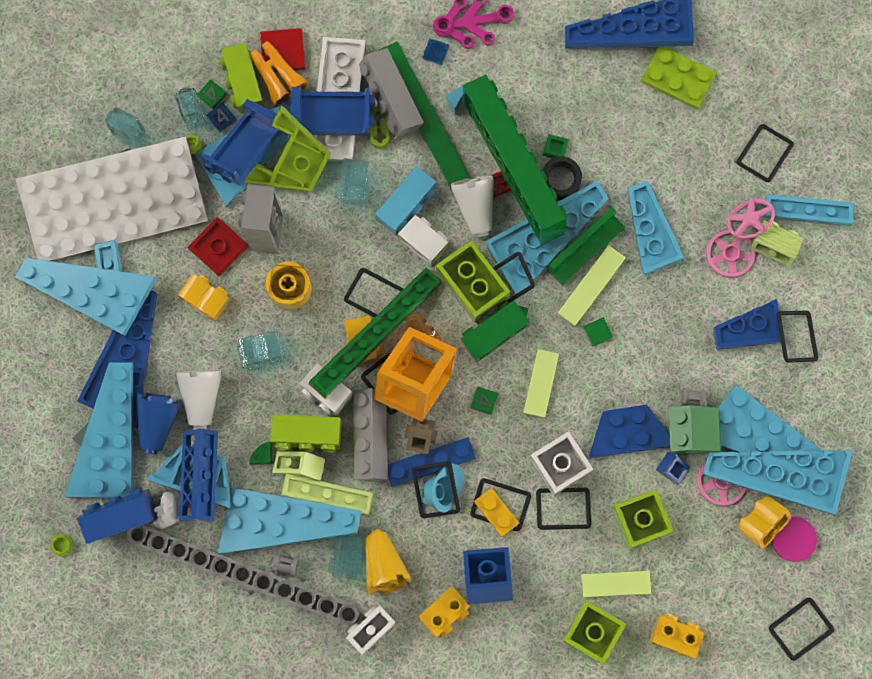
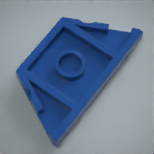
[589,405,670,458]

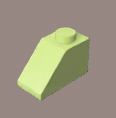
[272,451,325,481]

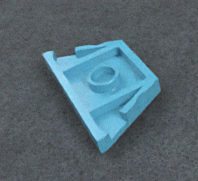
[148,445,231,508]

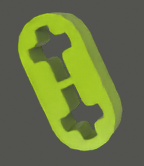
[370,108,390,149]

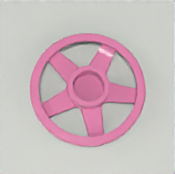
[727,198,775,239]
[706,230,755,278]
[697,462,746,506]

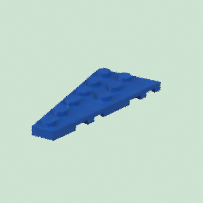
[565,0,694,49]
[77,290,157,429]

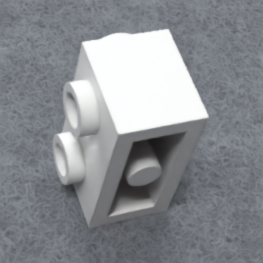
[346,605,396,655]

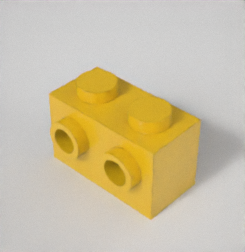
[418,586,470,638]
[649,613,705,659]

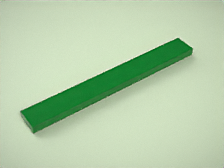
[379,41,470,197]
[308,268,442,398]

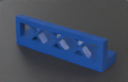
[179,428,218,522]

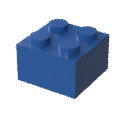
[463,547,513,604]

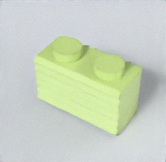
[750,220,804,267]

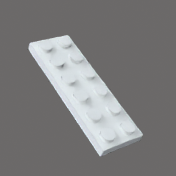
[313,37,366,163]

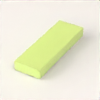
[523,349,559,419]
[581,571,651,597]

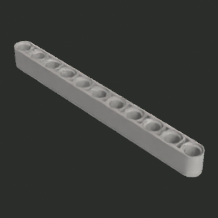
[126,525,360,625]

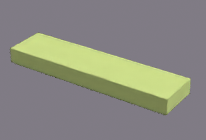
[557,245,626,327]
[281,473,374,516]

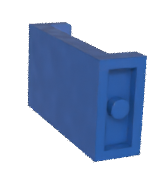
[291,87,374,135]
[201,99,283,185]

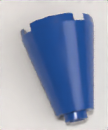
[137,392,182,454]

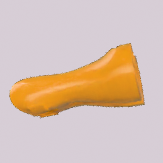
[250,41,309,107]

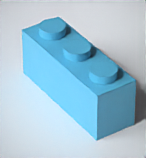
[375,166,437,235]

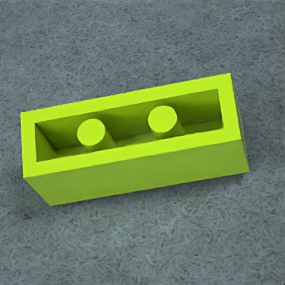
[219,42,264,114]

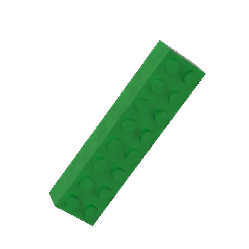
[463,74,567,246]

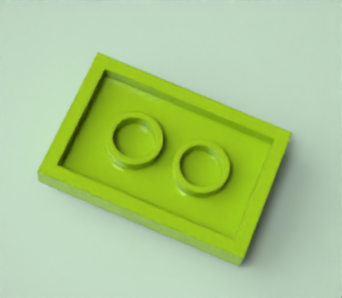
[641,47,717,110]

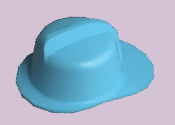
[422,463,464,513]

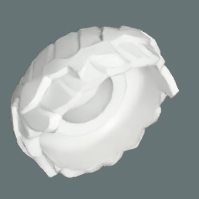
[153,492,180,529]

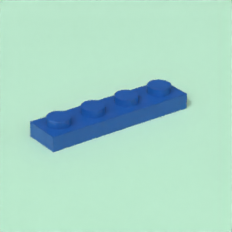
[388,437,476,487]

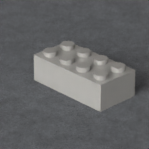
[238,184,284,254]

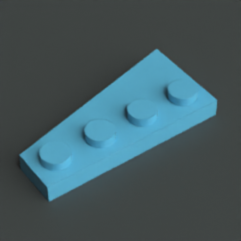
[627,181,684,276]

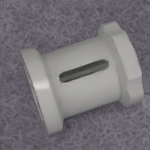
[681,388,706,406]
[272,553,299,578]

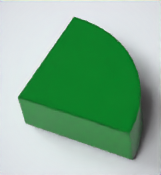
[249,442,272,465]

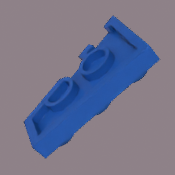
[713,299,781,350]

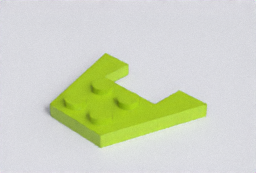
[244,105,331,192]

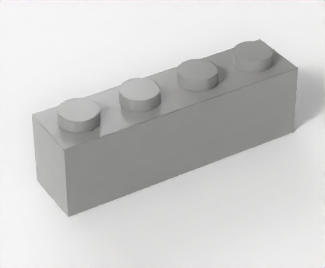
[359,48,424,139]
[353,388,388,482]

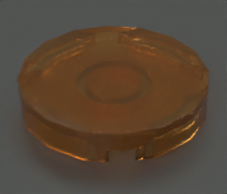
[405,312,442,351]

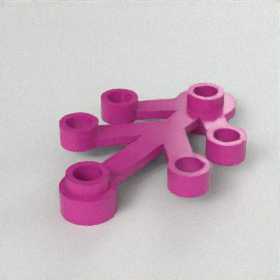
[433,0,514,50]

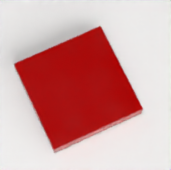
[260,28,305,73]
[187,217,249,277]

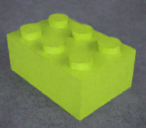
[436,240,511,323]
[270,414,343,454]

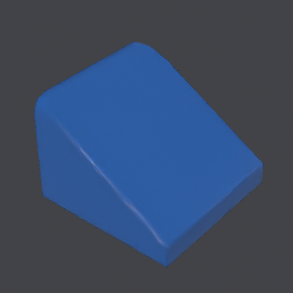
[656,452,690,485]

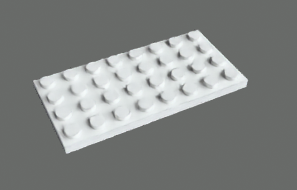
[15,137,208,261]

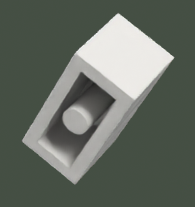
[398,215,448,266]

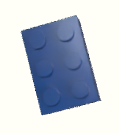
[77,487,158,544]

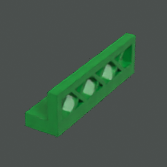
[547,207,625,286]

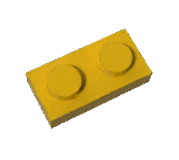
[474,488,519,537]

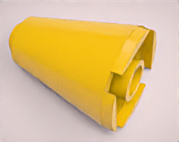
[365,529,412,595]

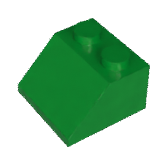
[669,405,721,456]

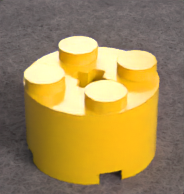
[265,261,312,310]

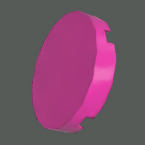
[771,516,817,562]

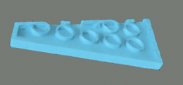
[485,180,608,295]
[64,363,133,497]
[702,450,853,515]

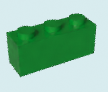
[460,301,530,363]

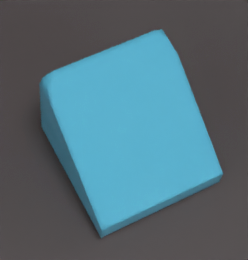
[446,86,464,115]

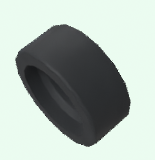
[542,156,582,200]

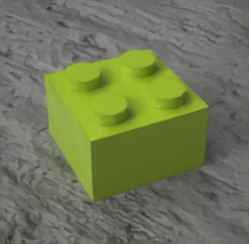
[611,489,674,550]
[562,600,627,665]

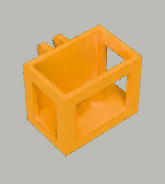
[374,327,457,421]

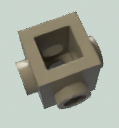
[404,418,438,454]

